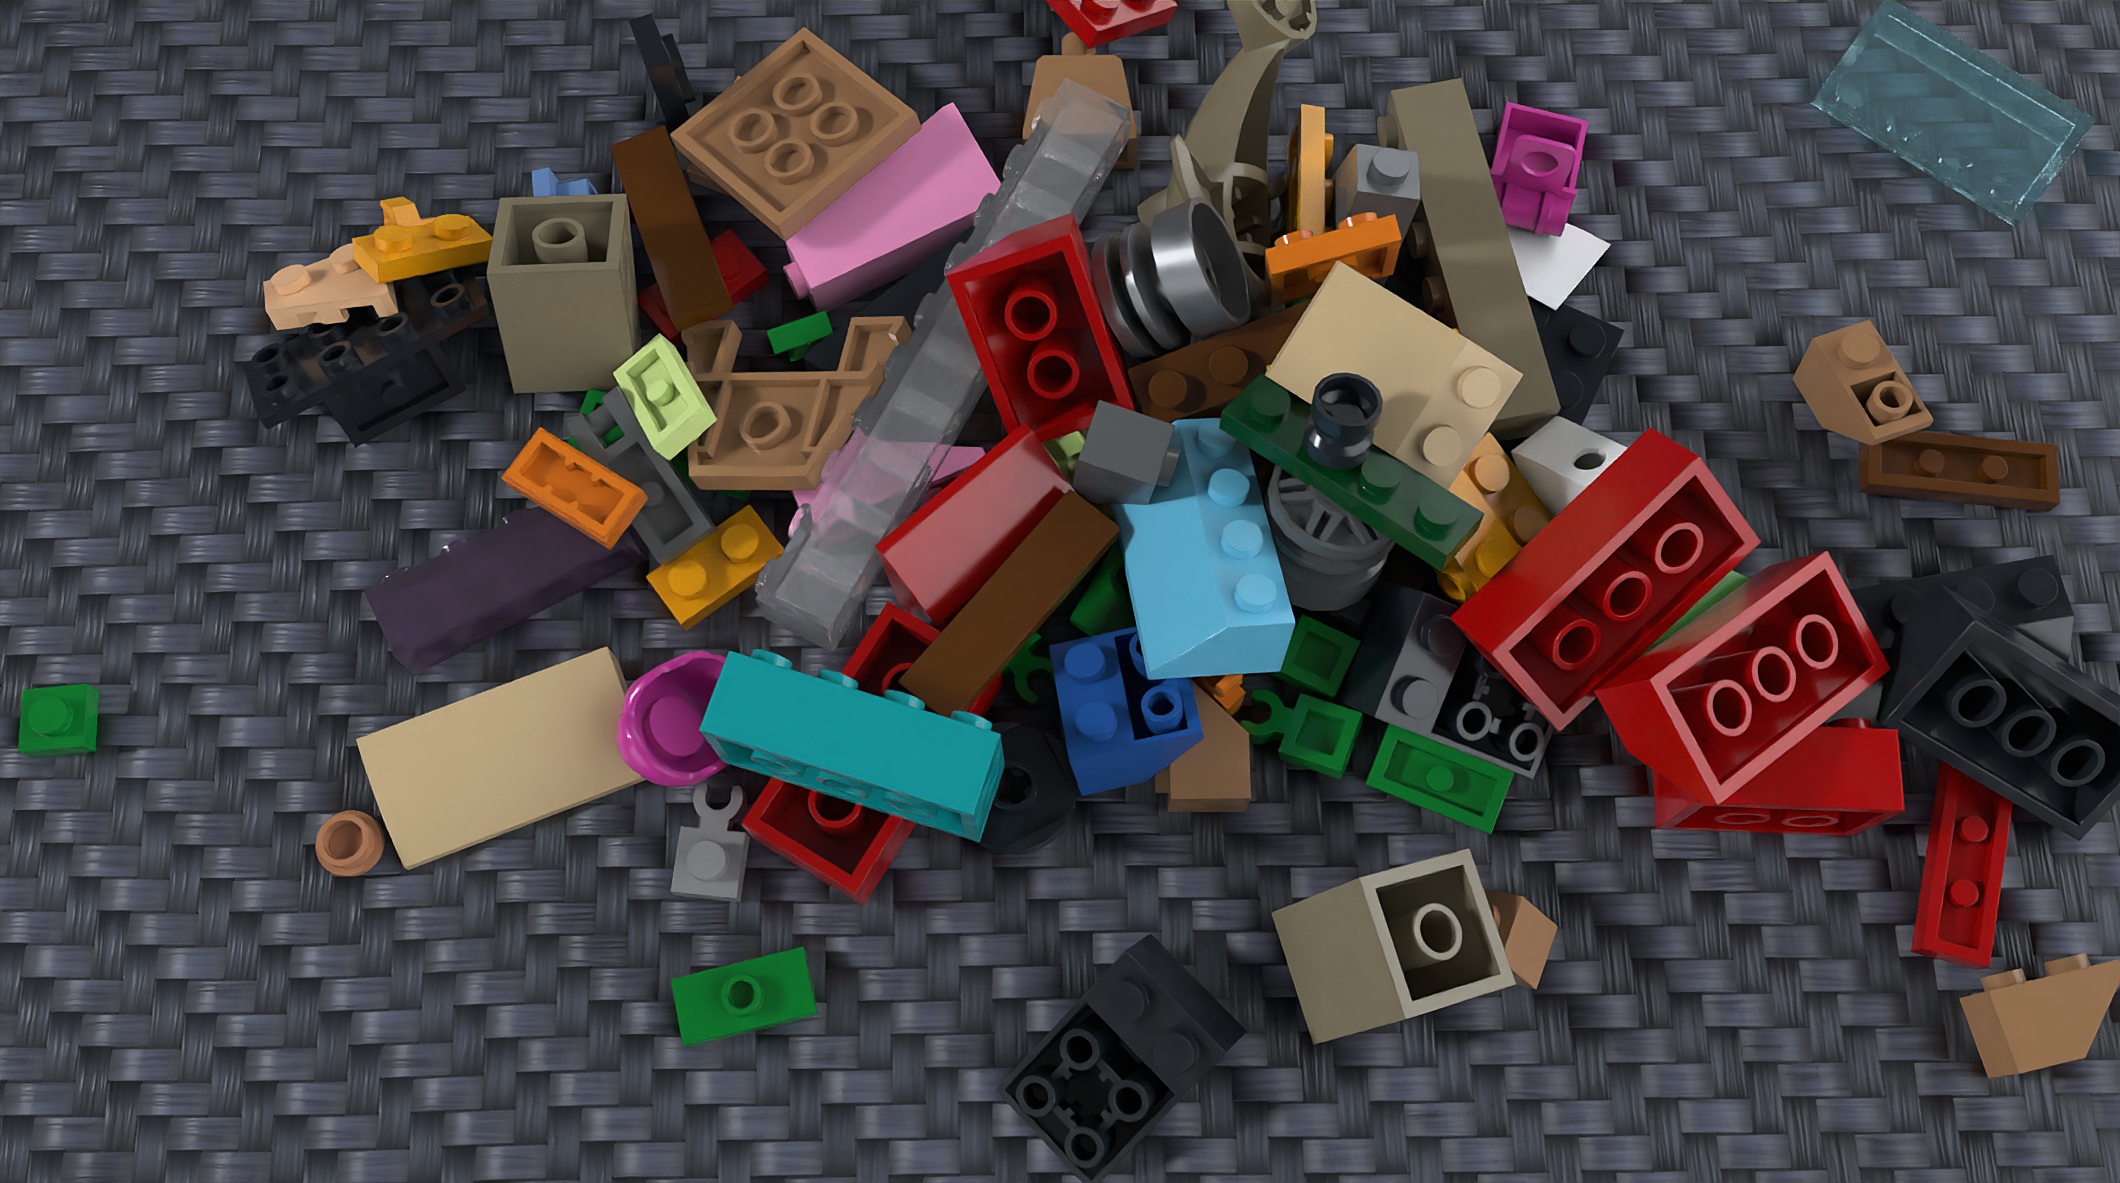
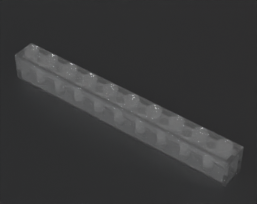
[755,78,1130,653]

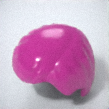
[616,651,729,787]

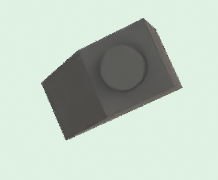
[1072,400,1180,505]

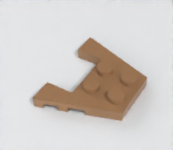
[681,316,912,490]

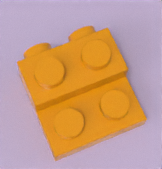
[1430,432,1554,606]

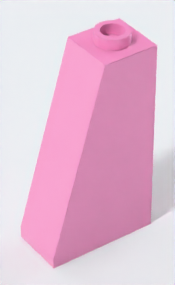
[783,102,1010,313]

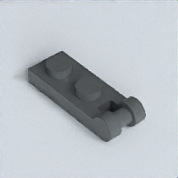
[566,386,718,566]

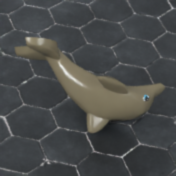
[1138,0,1317,329]

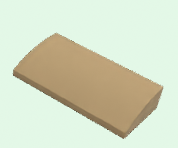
[356,646,646,870]

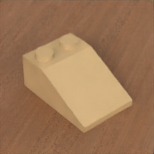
[1265,260,1524,490]

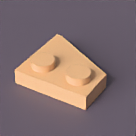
[263,243,399,330]

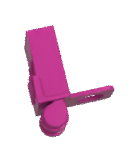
[1488,102,1588,237]

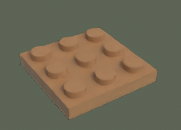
[670,27,922,242]

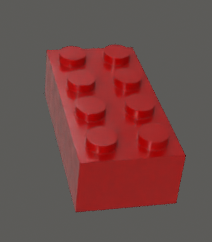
[741,601,1003,907]

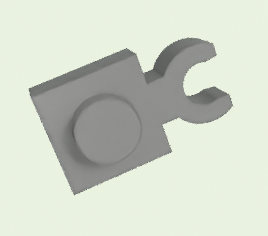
[670,782,750,902]

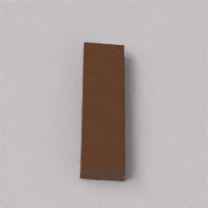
[610,125,735,332]
[898,489,1121,718]

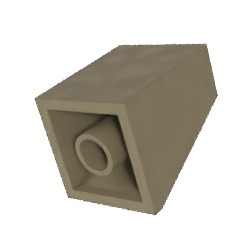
[486,194,642,394]
[1272,848,1516,1045]

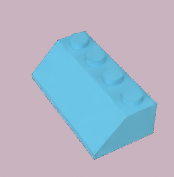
[1111,418,1295,680]

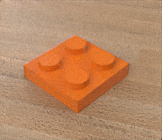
[1265,212,1402,307]

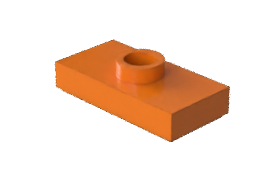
[501,427,648,550]

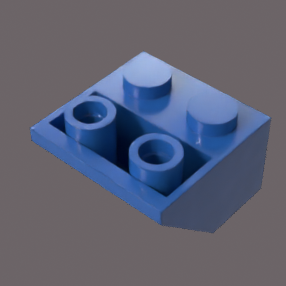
[1049,626,1204,796]

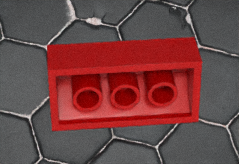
[1450,427,1761,731]
[1594,551,1891,806]

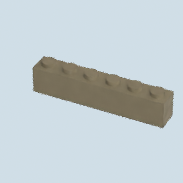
[1377,78,1561,442]

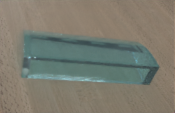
[1811,0,2096,227]

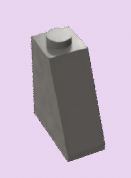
[1325,143,1421,287]

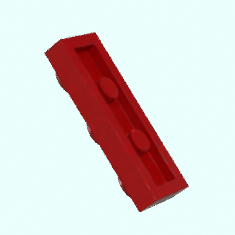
[1911,761,2013,970]

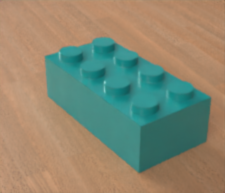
[699,649,1005,842]

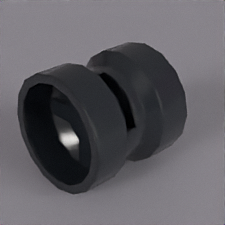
[1302,372,1383,470]

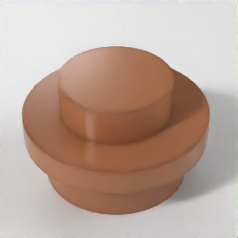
[315,810,385,877]

